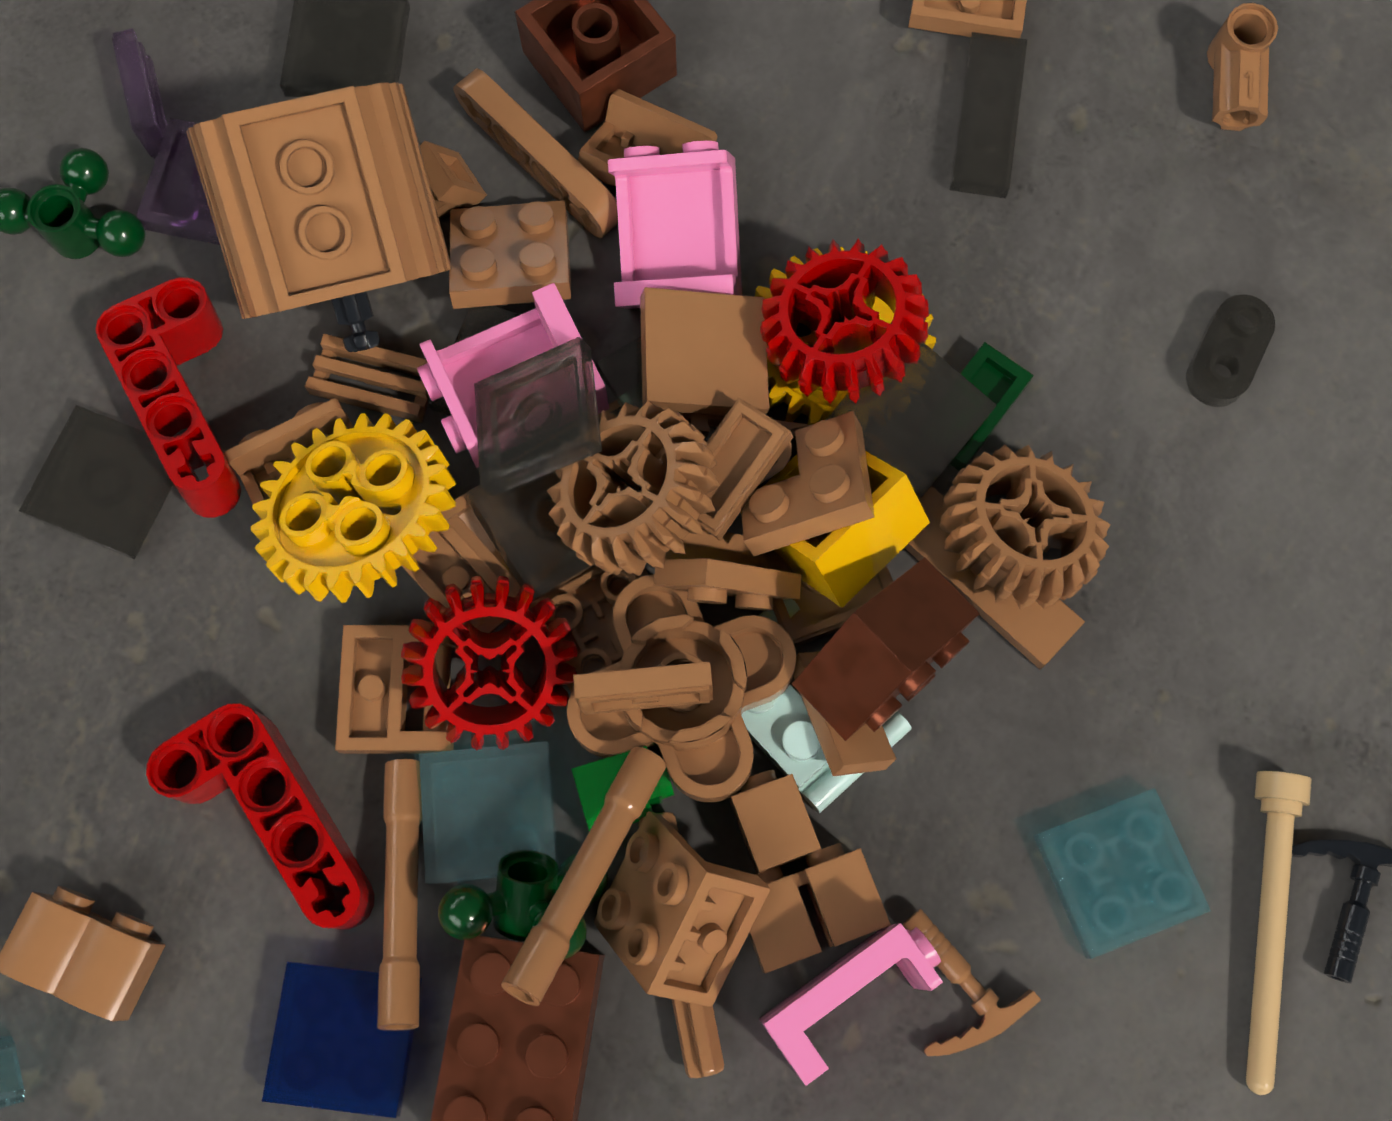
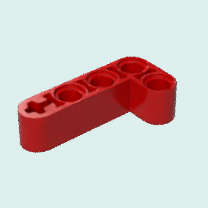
[95,277,241,518]
[146,704,375,929]

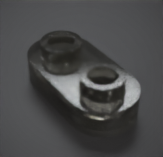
[1186,294,1275,407]

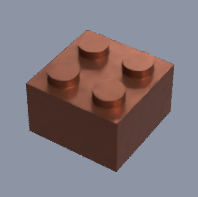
[515,0,677,132]
[792,557,980,741]

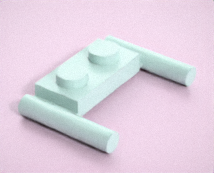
[741,599,912,814]

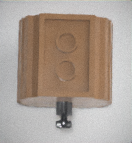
[186,82,452,352]

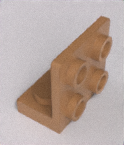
[594,811,771,1007]

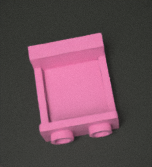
[607,141,742,309]
[417,283,609,468]
[759,923,943,1086]

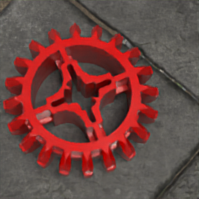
[760,238,929,404]
[401,576,577,751]

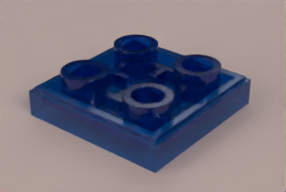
[262,962,422,1118]

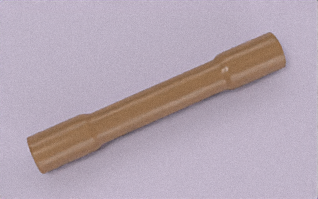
[501,747,666,1006]
[377,759,423,1031]

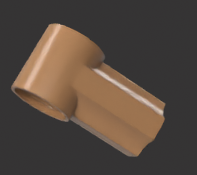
[1207,3,1278,131]

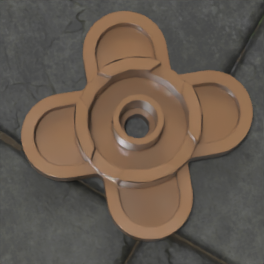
[567,575,796,802]

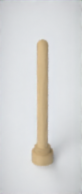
[1246,771,1312,1095]

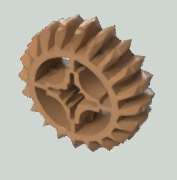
[547,401,720,576]
[939,445,1111,609]

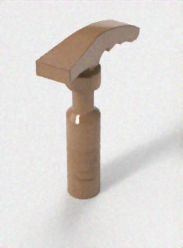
[902,908,1041,1056]

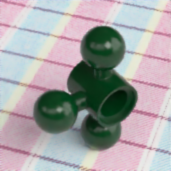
[0,148,145,259]
[438,850,608,959]

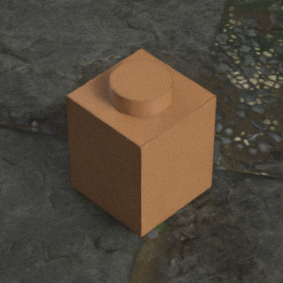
[730,770,821,874]

